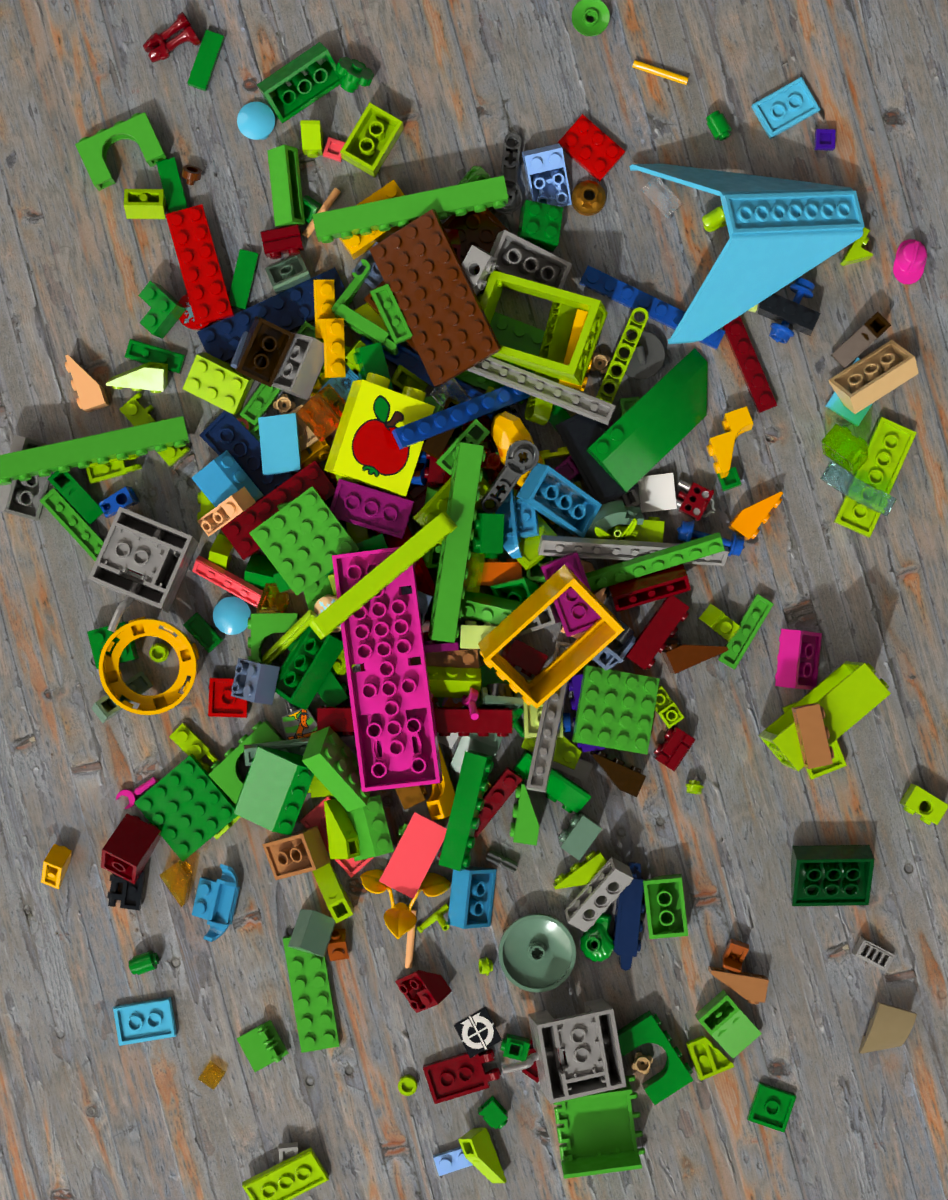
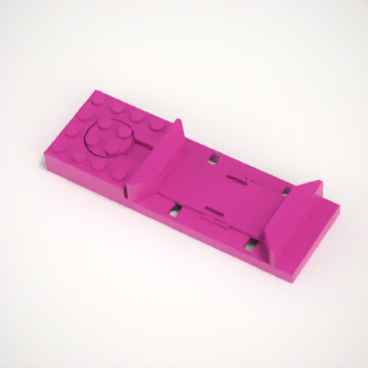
[332,547,443,792]

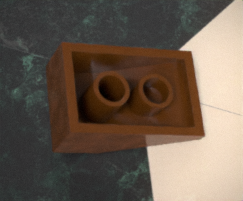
[661,642,728,674]

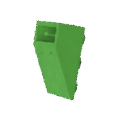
[509,781,539,846]
[695,989,762,1059]

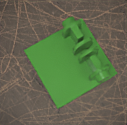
[237,1020,289,1072]

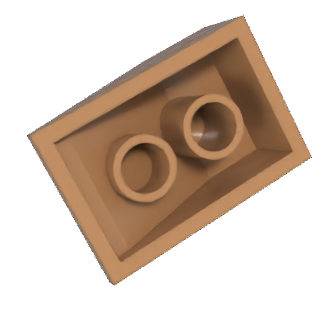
[262,826,331,880]

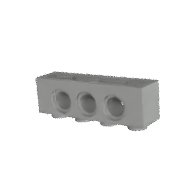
[461,245,498,296]
[564,857,634,932]

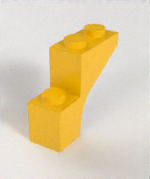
[706,406,753,479]

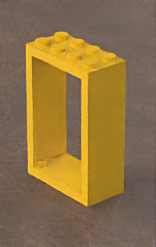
[478,564,624,709]

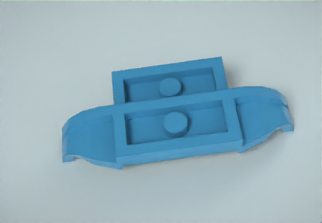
[494,485,539,559]
[192,864,240,942]

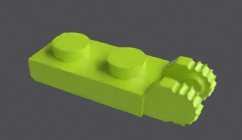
[86,454,142,484]
[169,723,220,773]

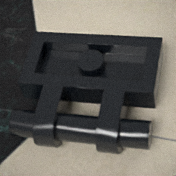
[107,871,146,910]

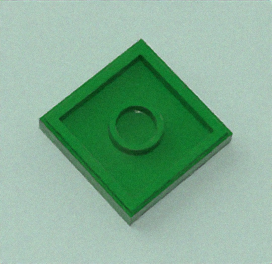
[747,1082,796,1132]

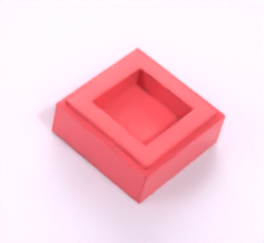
[323,137,346,162]

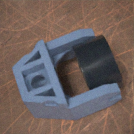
[592,617,637,670]

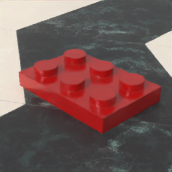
[557,114,625,182]

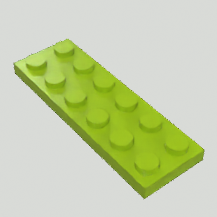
[834,417,917,538]

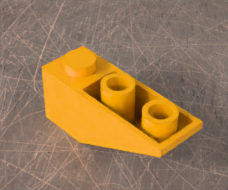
[728,492,783,540]

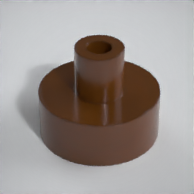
[182,165,202,185]

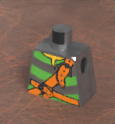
[281,702,317,740]

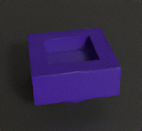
[814,129,836,151]

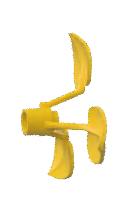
[360,869,451,939]

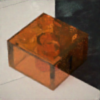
[296,384,346,442]

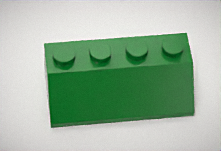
[257,42,342,124]
[275,626,343,710]
[513,750,592,813]

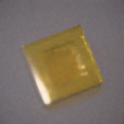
[198,1061,226,1090]

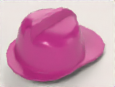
[893,239,927,284]

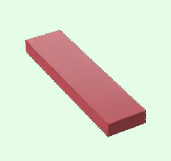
[192,555,266,608]

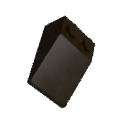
[235,316,295,387]

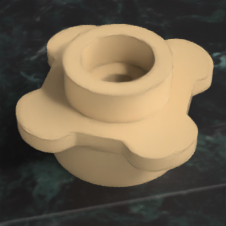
[590,352,610,374]
[273,394,296,415]
[631,1052,653,1074]

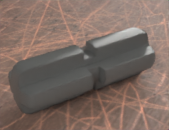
[486,850,518,873]

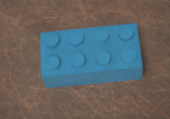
[516,463,602,538]

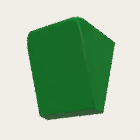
[302,195,322,223]

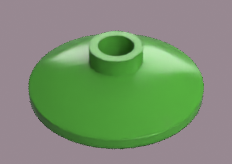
[572,0,610,36]

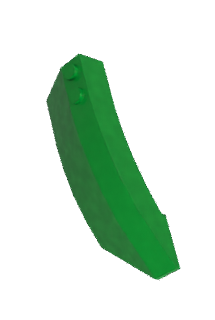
[586,348,708,492]

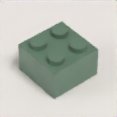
[558,811,602,861]

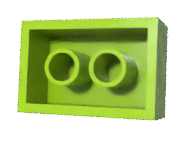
[340,102,404,178]
[183,352,254,415]

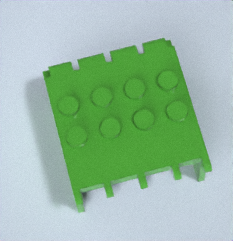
[553,1075,645,1179]

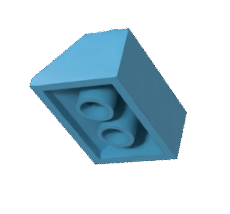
[192,450,264,523]
[447,866,497,929]

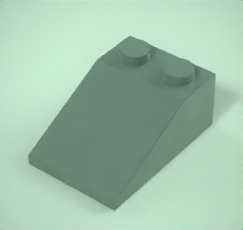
[449,733,503,773]

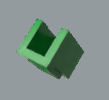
[500,1033,530,1061]
[478,1095,508,1129]

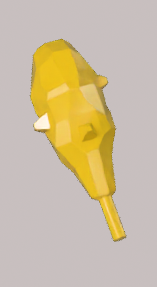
[491,411,555,525]

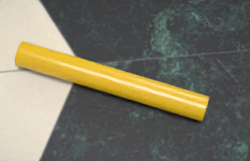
[632,60,689,85]

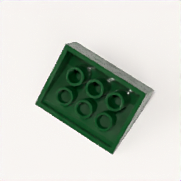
[791,845,875,906]

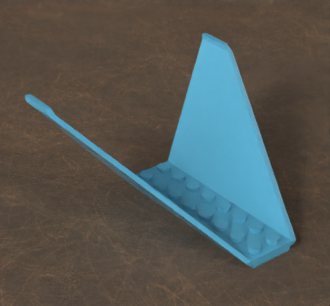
[629,164,865,344]

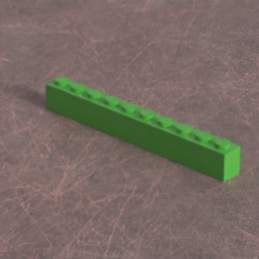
[312,175,508,243]
[0,416,190,485]
[428,442,486,643]

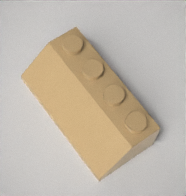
[828,340,919,414]

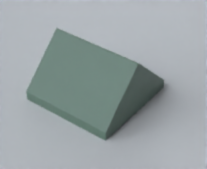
[265,254,311,294]
[288,909,336,957]

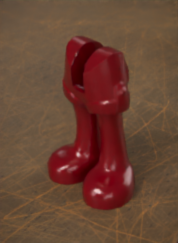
[143,12,201,63]

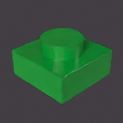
[717,467,742,492]

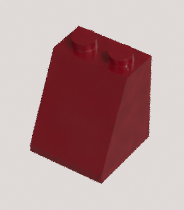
[101,813,161,884]

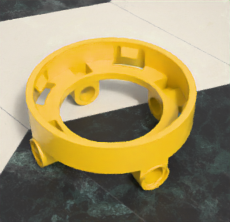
[99,616,200,715]

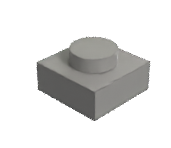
[279,1142,298,1163]

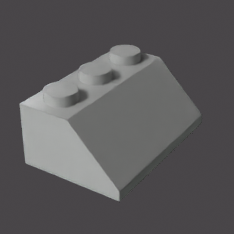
[272,332,324,400]

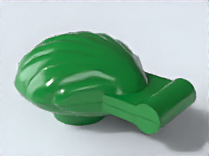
[580,913,614,962]

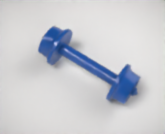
[769,278,815,344]
[677,520,745,557]

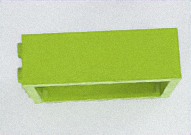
[479,270,608,386]
[758,661,891,772]

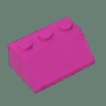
[775,629,822,690]

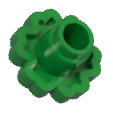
[336,57,374,93]

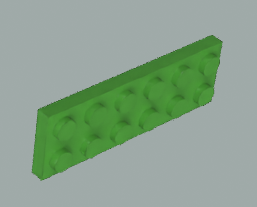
[283,936,340,1053]

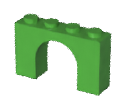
[75,112,167,191]
[248,613,299,662]
[208,720,285,804]

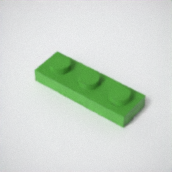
[370,284,413,345]

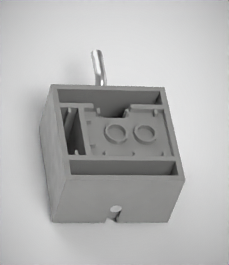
[88,507,198,633]
[502,998,627,1104]

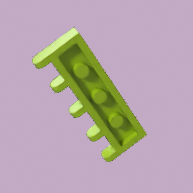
[119,392,190,467]

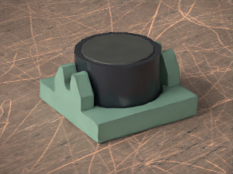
[476,683,523,713]

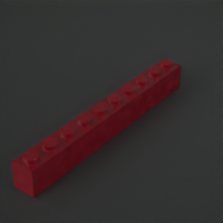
[317,706,513,737]

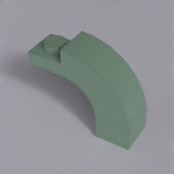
[580,501,644,539]

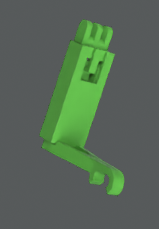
[331,259,399,355]

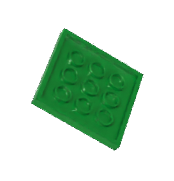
[134,754,238,861]

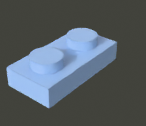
[433,1146,473,1176]

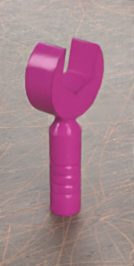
[462,687,479,720]
[116,777,158,809]

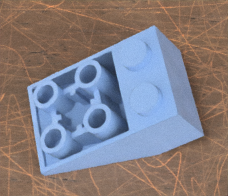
[522,143,572,207]

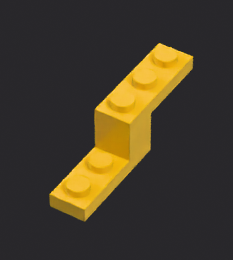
[313,280,346,378]

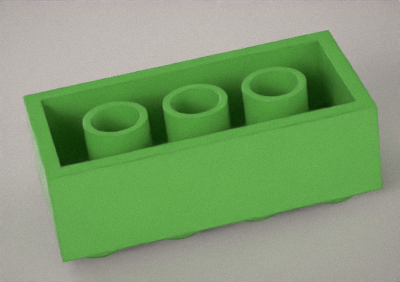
[302,726,371,812]

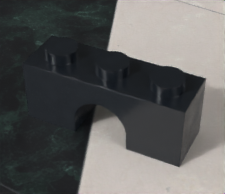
[758,294,821,336]

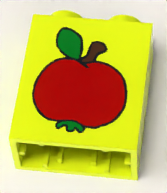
[324,373,435,496]

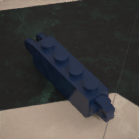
[613,862,645,971]

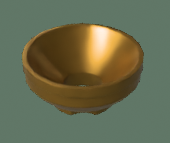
[571,180,606,216]

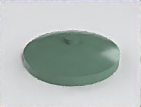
[499,913,576,992]

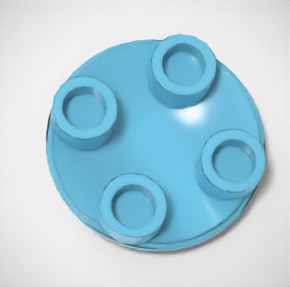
[237,102,275,140]
[213,596,252,635]

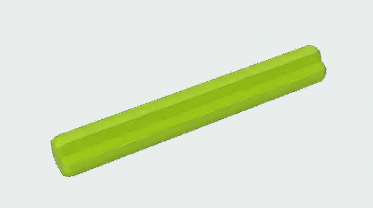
[262,610,317,664]

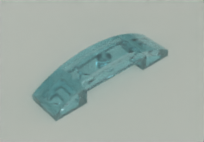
[820,461,896,516]

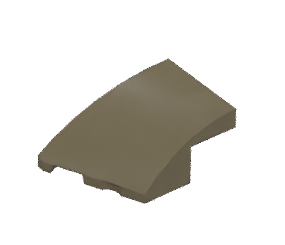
[859,1002,917,1054]

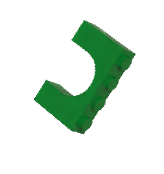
[617,1010,693,1106]

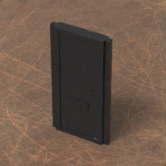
[555,414,639,505]

